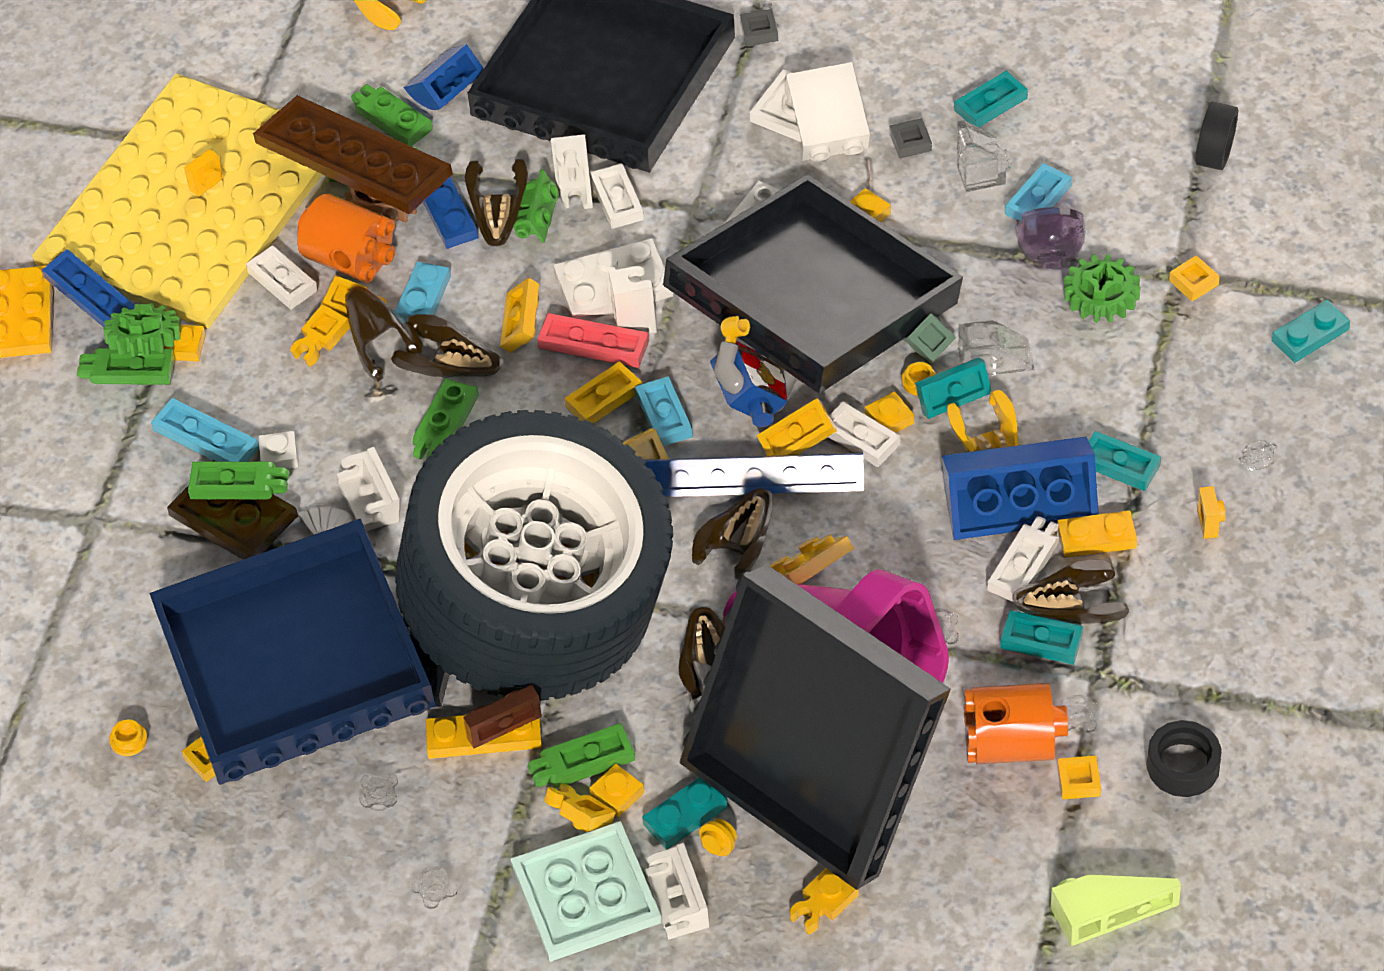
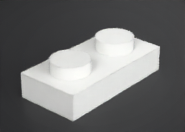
[590,163,644,229]
[246,245,318,310]
[829,402,900,467]

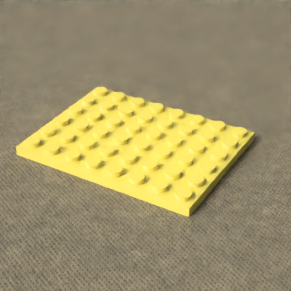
[32,74,323,329]

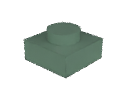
[904,313,956,365]

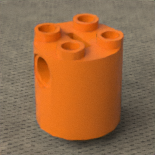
[297,194,395,284]
[963,683,1068,765]

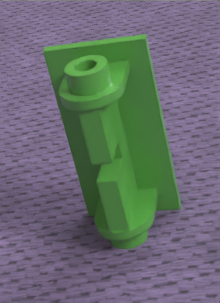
[513,169,559,243]

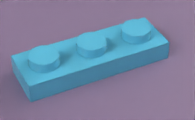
[151,398,259,462]

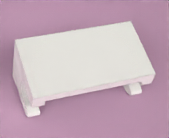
[551,135,593,209]
[608,266,657,334]
[336,447,400,531]
[644,843,709,940]

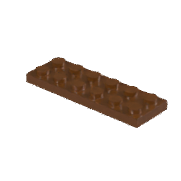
[253,95,453,214]

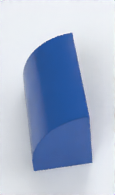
[403,44,484,110]

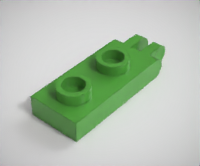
[351,84,433,146]
[77,348,175,385]
[412,378,479,459]
[188,462,289,499]
[527,723,635,788]

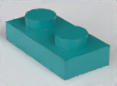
[954,70,1028,130]
[1272,300,1350,363]
[915,357,992,419]
[1089,431,1161,491]
[1000,610,1083,665]
[642,778,728,850]

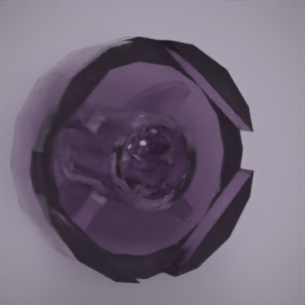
[1015,207,1086,269]

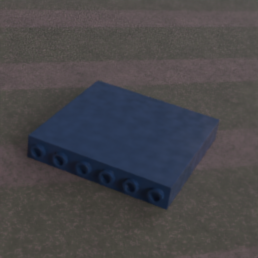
[149,518,436,785]

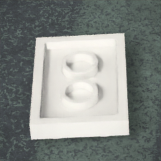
[553,238,673,320]

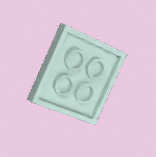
[510,821,662,962]

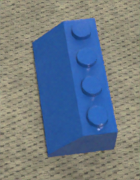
[942,436,1099,540]

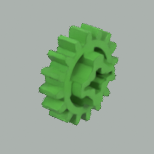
[1064,254,1141,323]
[103,303,181,357]

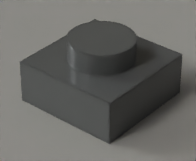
[740,9,779,46]
[889,118,932,159]

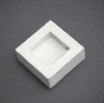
[259,431,298,469]

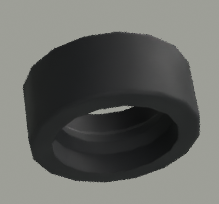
[1195,101,1239,170]
[1147,720,1222,797]

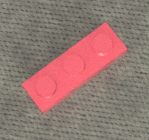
[537,313,649,368]

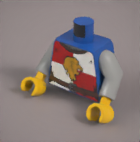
[710,316,797,427]

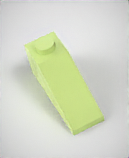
[1051,874,1181,947]

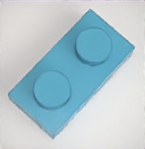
[1005,163,1072,229]
[395,261,451,321]
[635,376,693,446]

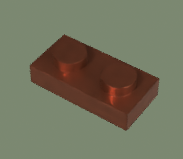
[463,685,542,749]

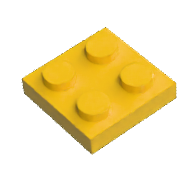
[770,534,855,584]

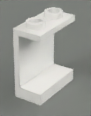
[785,62,870,161]

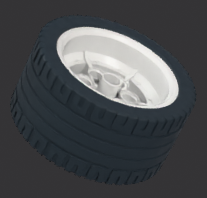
[395,410,673,701]

